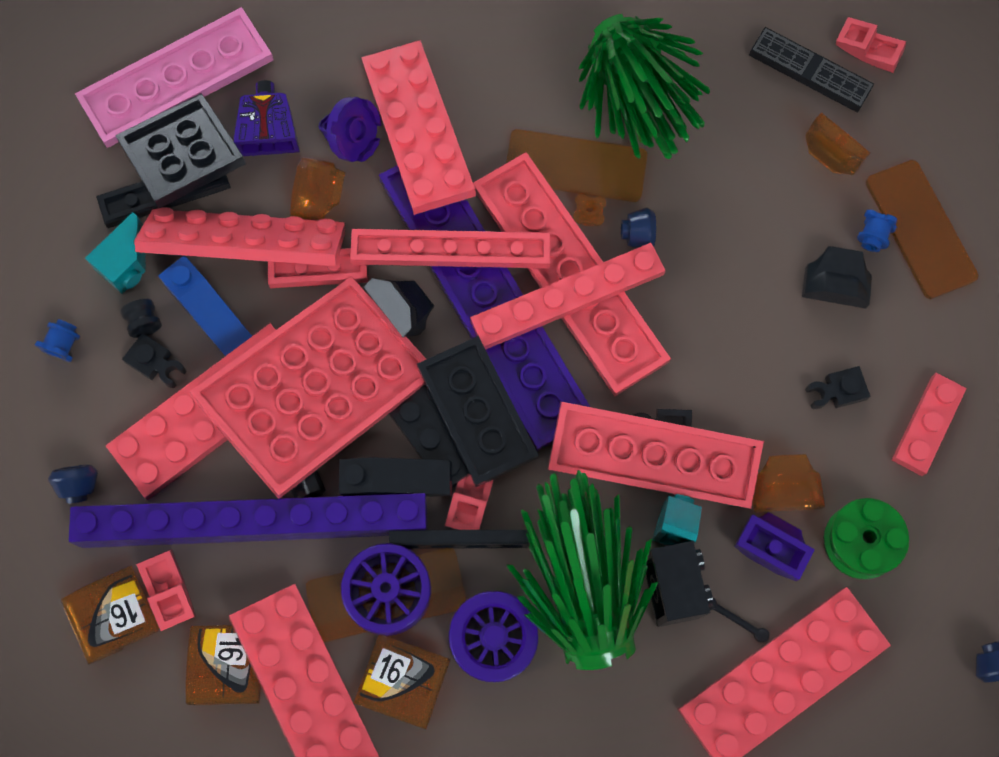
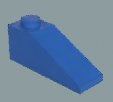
[158,256,252,356]

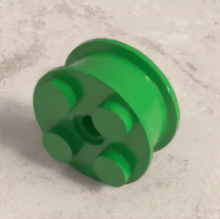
[823,498,909,580]

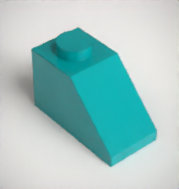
[85,212,146,294]
[652,494,702,546]

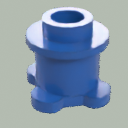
[857,210,897,252]
[34,319,80,362]

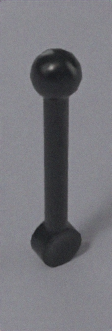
[709,597,770,642]

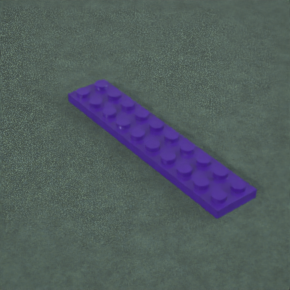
[379,166,590,451]

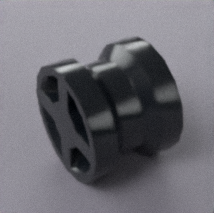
[121,299,162,338]

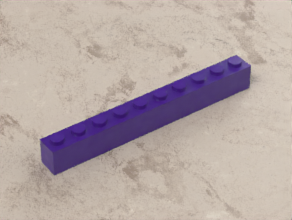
[69,493,428,548]

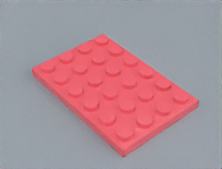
[190,276,426,499]

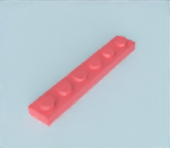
[350,229,550,268]
[470,243,666,350]

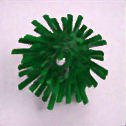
[578,14,710,159]
[506,470,659,670]

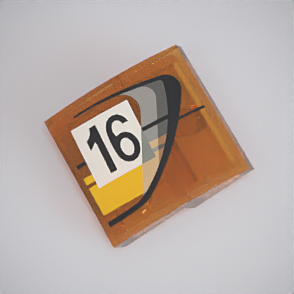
[61,566,159,665]
[186,625,261,705]
[354,635,451,729]

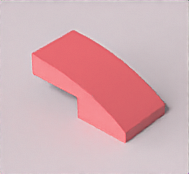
[836,17,906,73]
[445,475,494,530]
[136,549,195,631]

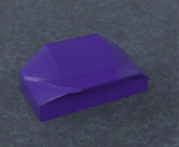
[734,512,815,581]

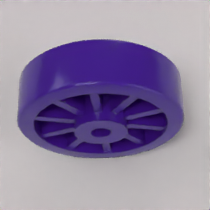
[341,543,432,636]
[448,591,538,682]

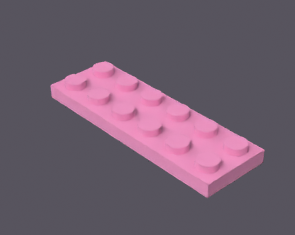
[75,7,274,148]

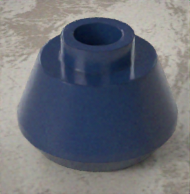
[621,208,656,249]
[48,464,98,504]
[976,641,999,683]

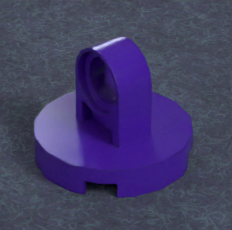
[318,97,381,162]

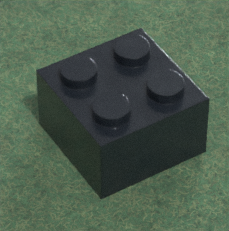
[646,541,713,627]

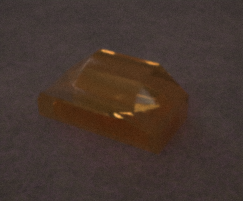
[805,112,871,175]
[290,157,346,220]
[753,454,825,512]

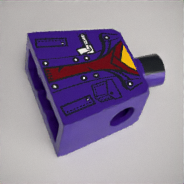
[234,80,300,156]

